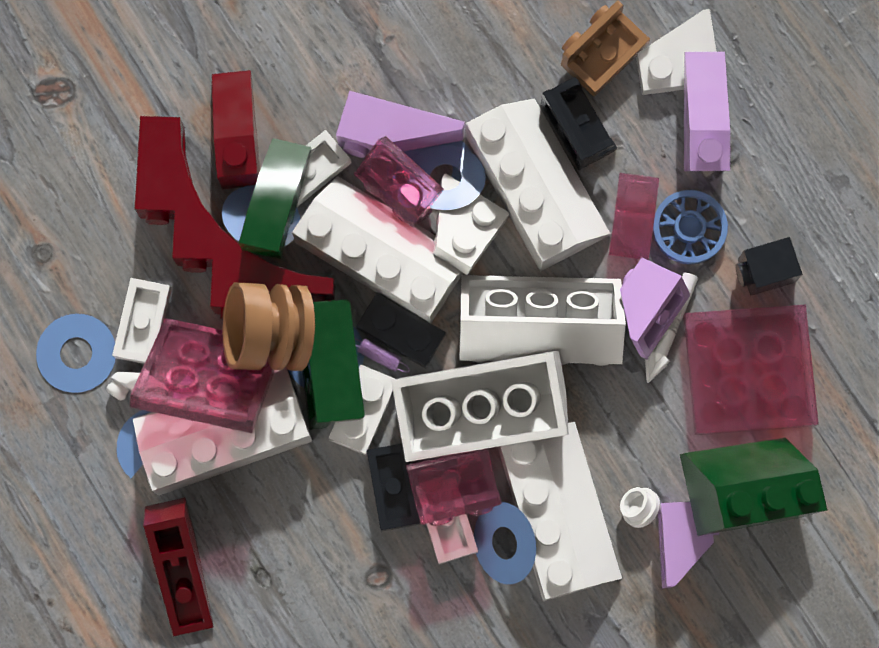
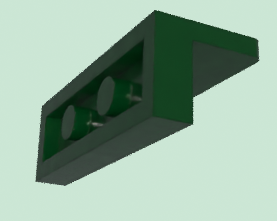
[302,299,365,430]

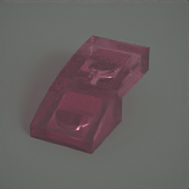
[608,172,659,260]

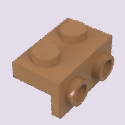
[561,0,650,97]

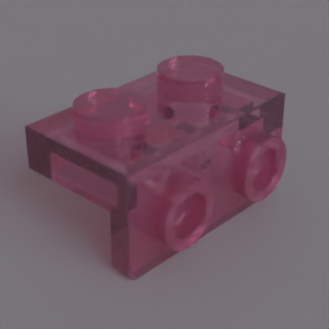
[354,136,444,227]
[406,448,502,526]

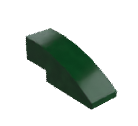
[239,138,312,259]

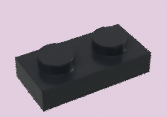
[356,292,446,369]
[367,443,421,532]

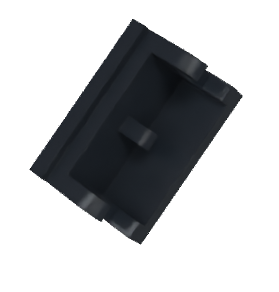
[541,77,617,170]

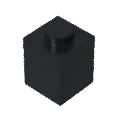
[735,237,803,296]

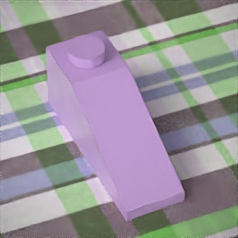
[684,52,730,171]
[336,91,465,158]

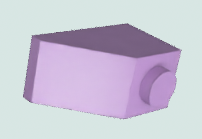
[620,258,690,359]
[657,502,720,589]

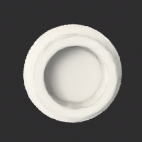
[620,487,660,528]

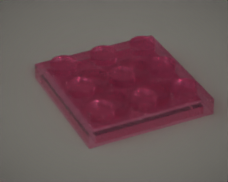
[683,304,819,435]
[130,318,275,433]

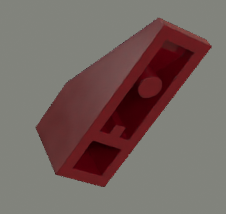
[212,70,260,189]
[143,497,214,637]

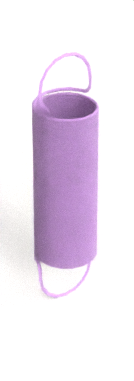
[356,338,409,372]

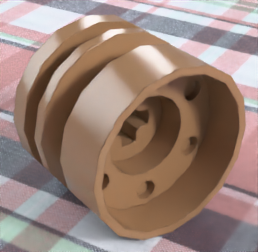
[222,282,315,371]

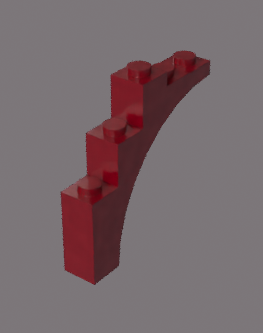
[135,116,336,320]

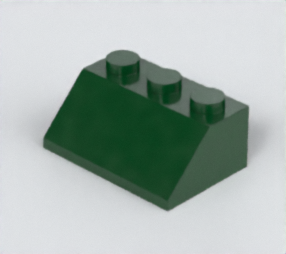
[680,437,828,536]

